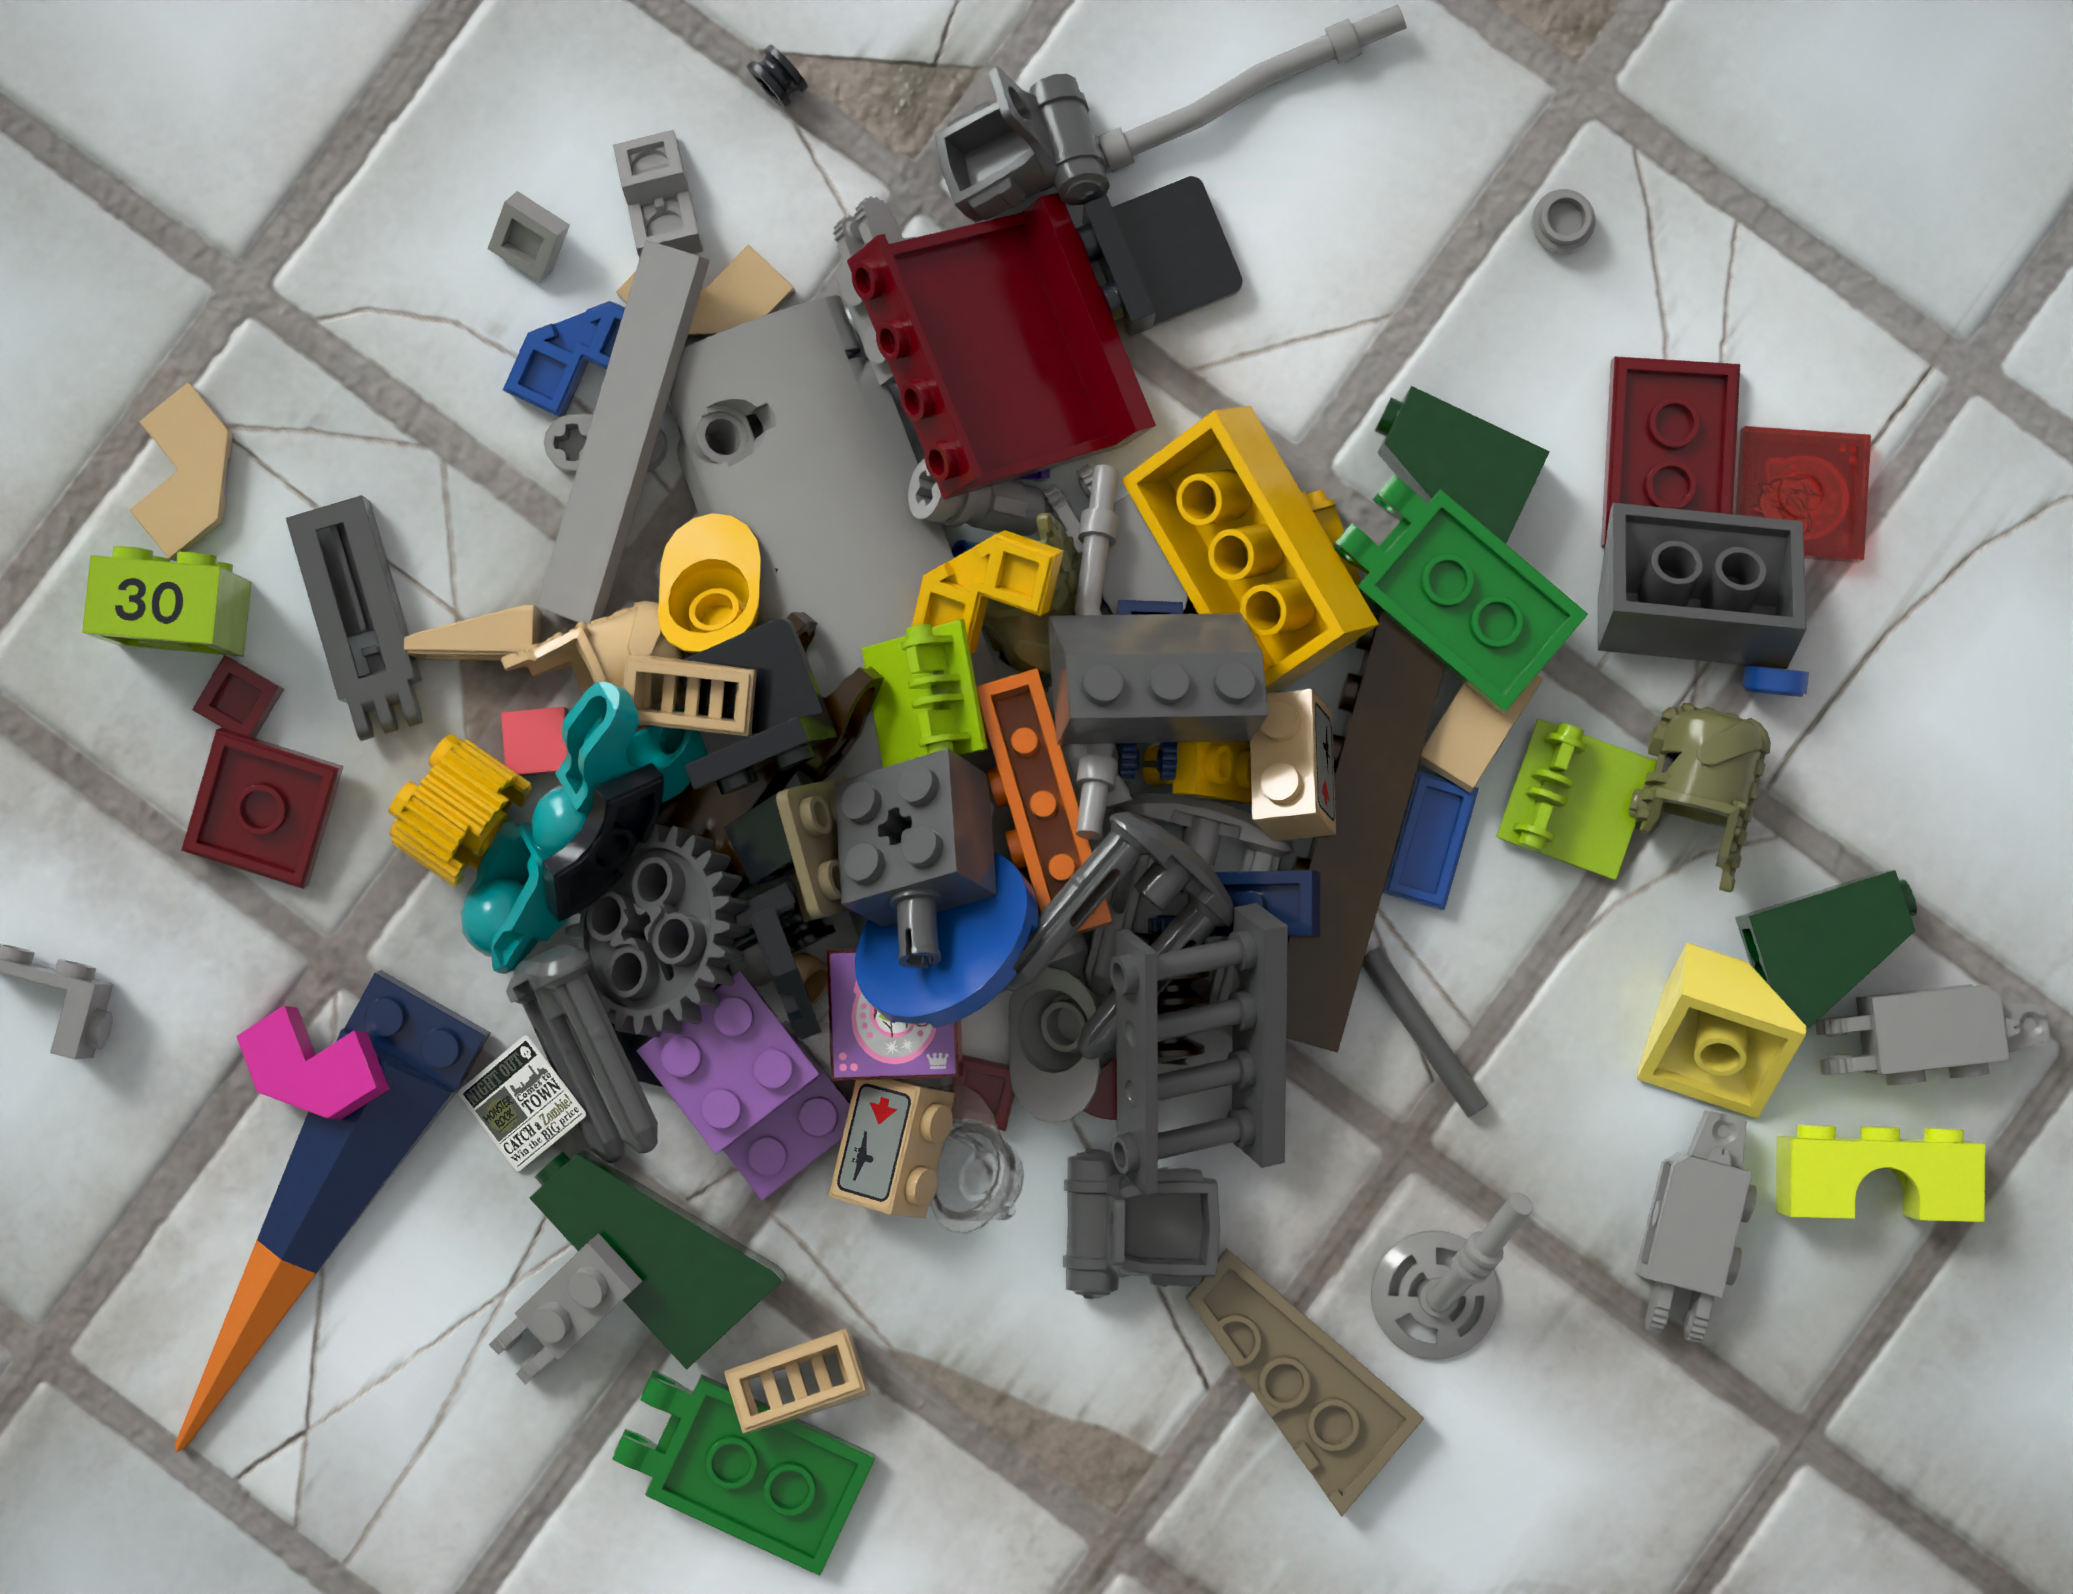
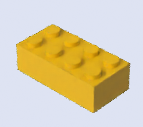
[1121,406,1379,694]

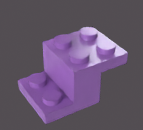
[637,971,850,1201]

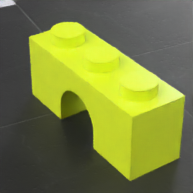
[1776,1124,1985,1222]

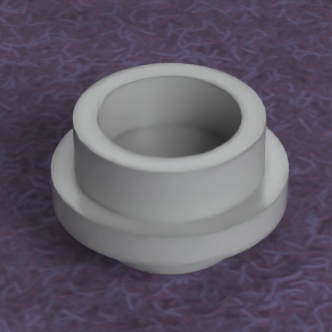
[1531,189,1596,253]

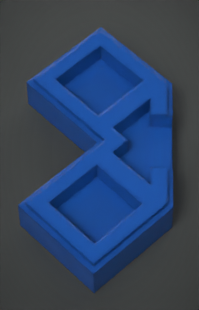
[503,301,625,417]

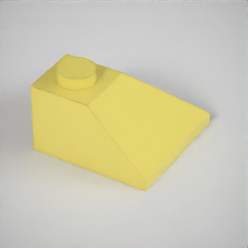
[1637,942,1806,1119]

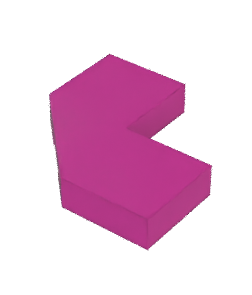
[236,1005,389,1120]

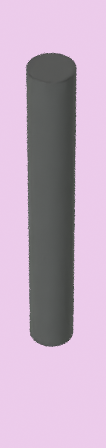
[1362,946,1489,1118]

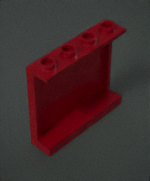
[847,193,1156,500]

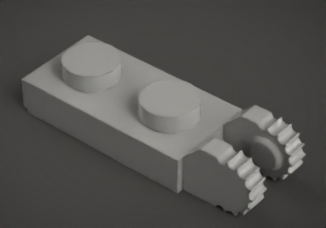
[489,1233,643,1385]

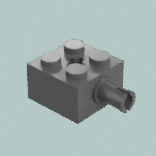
[835,748,997,969]

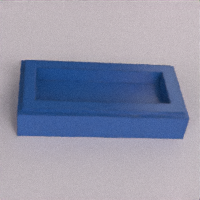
[1383,771,1479,910]

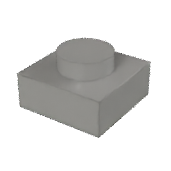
[487,191,570,282]

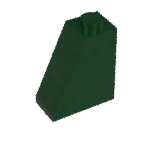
[1375,386,1550,544]
[1735,870,1917,1031]

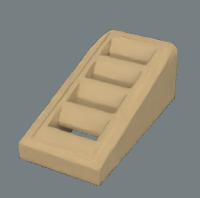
[404,605,543,661]
[623,654,757,736]
[724,1329,870,1434]

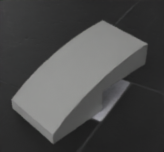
[613,130,703,259]

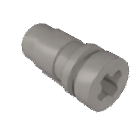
[908,458,1046,536]

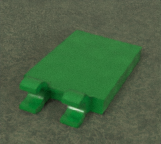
[1333,474,1588,714]
[612,1371,875,1576]

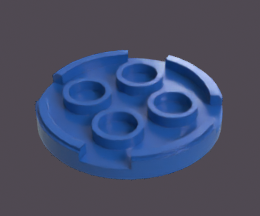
[855,852,1038,1028]

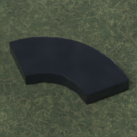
[542,763,664,922]

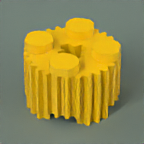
[388,734,532,888]

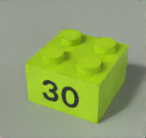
[82,546,252,657]

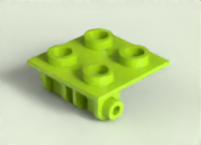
[861,619,988,768]
[1495,718,1657,880]

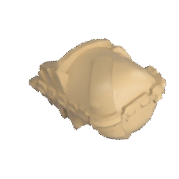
[501,601,691,709]

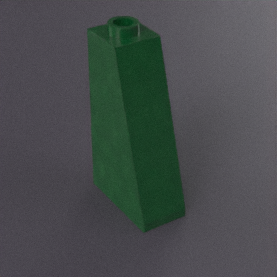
[529,1150,787,1370]

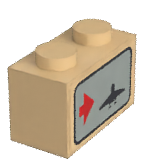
[1250,689,1336,842]
[828,1076,955,1219]

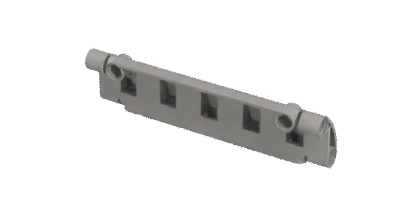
[668,295,1088,963]

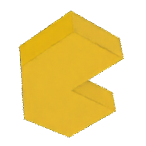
[912,530,1064,655]

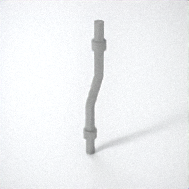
[1097,5,1407,172]
[1074,465,1119,840]

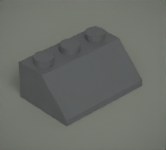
[1598,503,1807,669]
[1047,613,1268,745]

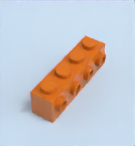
[976,668,1113,935]

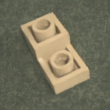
[1419,675,1543,793]

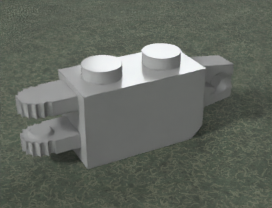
[1042,464,1188,615]
[1815,984,2050,1085]
[1635,1110,1757,1344]

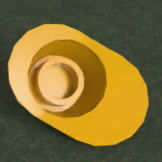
[657,513,761,653]

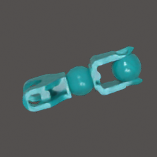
[460,681,708,974]

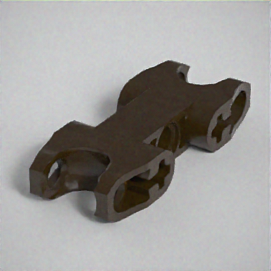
[655,612,884,898]

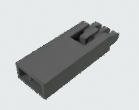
[286,495,423,741]

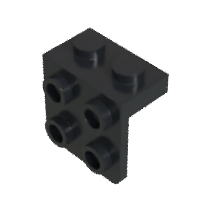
[1076,176,1243,337]
[678,618,838,795]

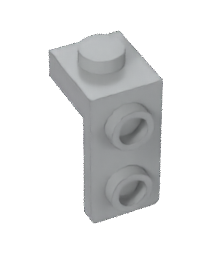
[0,944,113,1059]

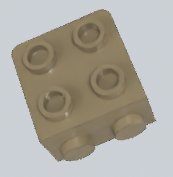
[776,776,850,922]

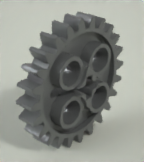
[565,824,749,1038]

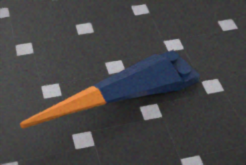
[175,970,491,1453]

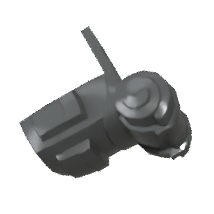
[935,66,1110,223]
[1063,1149,1220,1299]

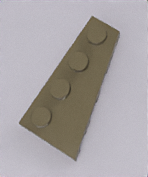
[1186,1248,1424,1517]

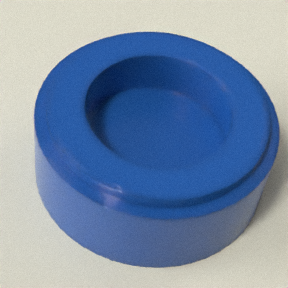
[1742,665,1809,697]

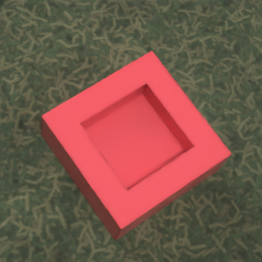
[501,707,568,776]

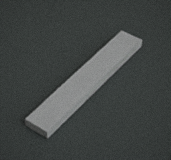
[537,239,710,625]

